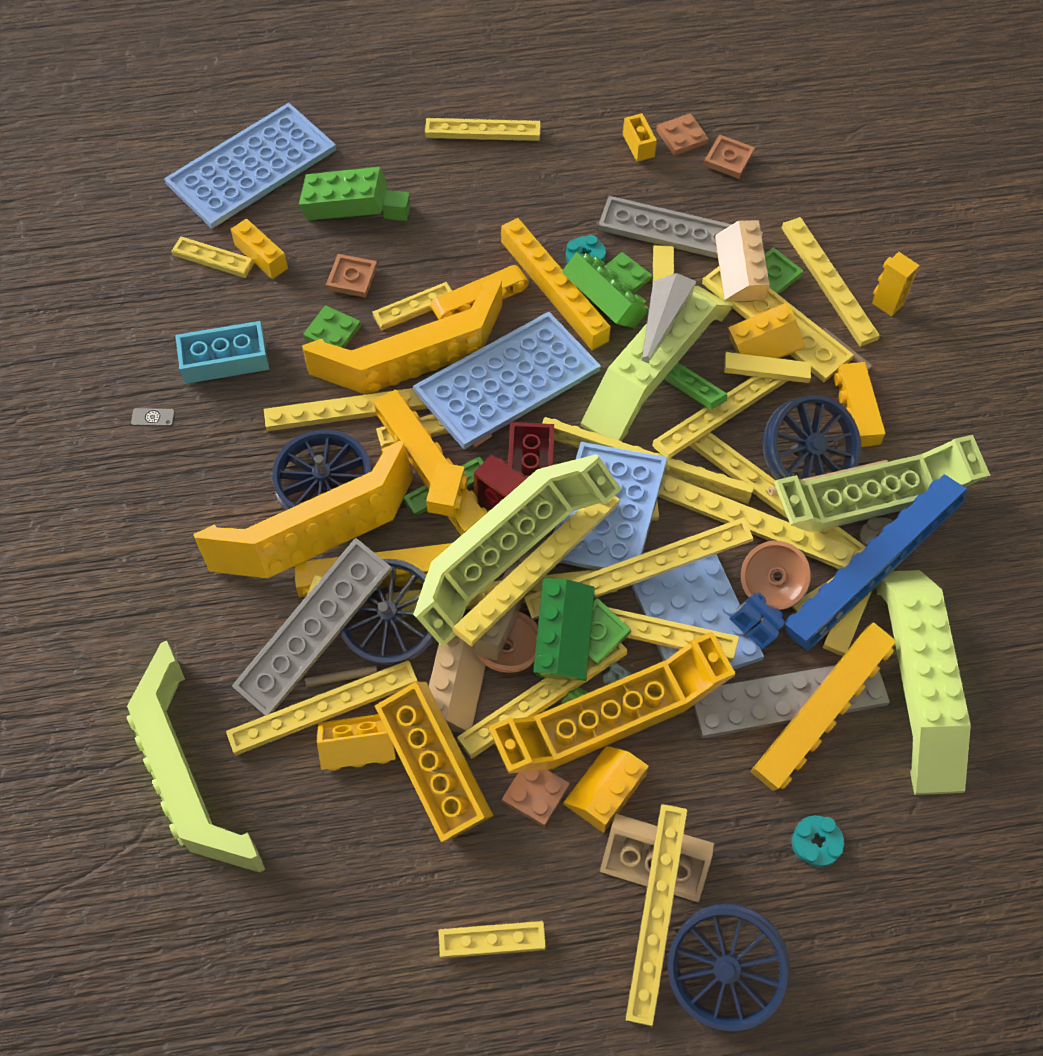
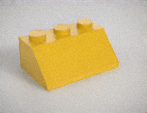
[728,303,805,359]
[317,714,395,771]
[563,746,649,833]

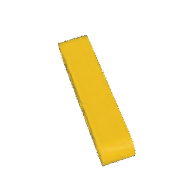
[430,265,529,320]

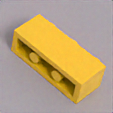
[231,219,288,279]
[872,252,920,317]

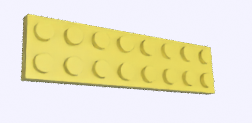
[702,267,854,383]

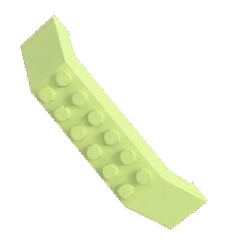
[581,286,732,441]
[774,435,990,533]
[414,455,622,647]
[876,570,971,795]
[127,641,265,872]

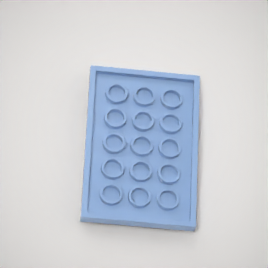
[553,442,667,570]
[631,554,764,670]

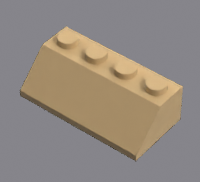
[715,220,769,302]
[429,635,486,733]
[600,814,714,902]

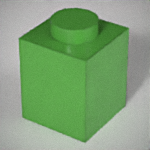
[382,190,410,221]

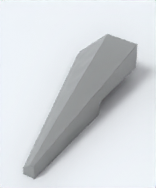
[642,273,696,363]

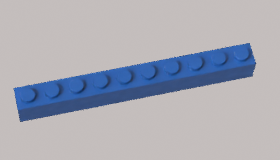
[785,474,967,652]

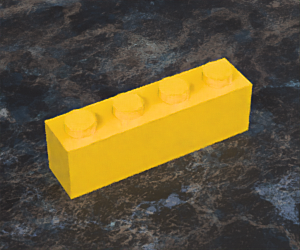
[834,362,885,447]

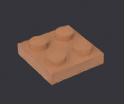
[657,113,709,156]
[704,135,755,179]
[326,254,377,298]
[502,770,570,828]

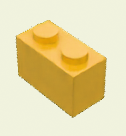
[623,114,657,162]
[426,462,468,517]

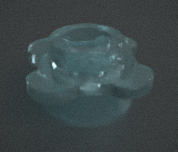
[603,663,631,684]

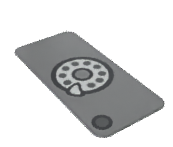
[131,408,174,425]

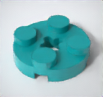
[566,235,606,264]
[792,816,844,868]

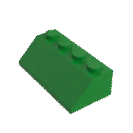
[533,578,595,681]

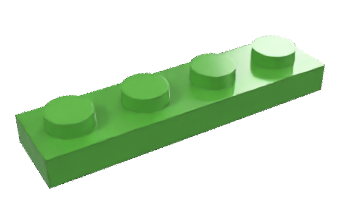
[664,363,727,410]
[403,456,483,517]

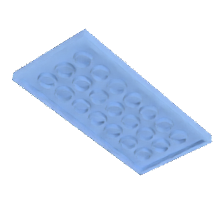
[164,103,337,229]
[413,312,601,449]

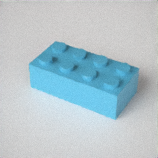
[175,321,269,384]

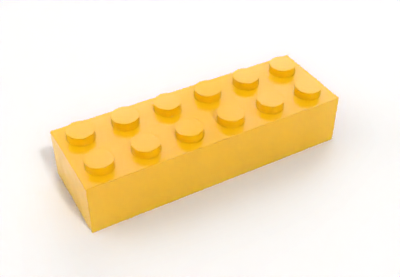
[375,681,493,842]

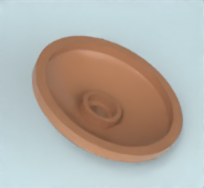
[741,541,811,610]
[472,612,538,673]

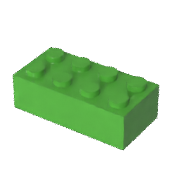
[299,167,388,221]
[562,252,649,329]

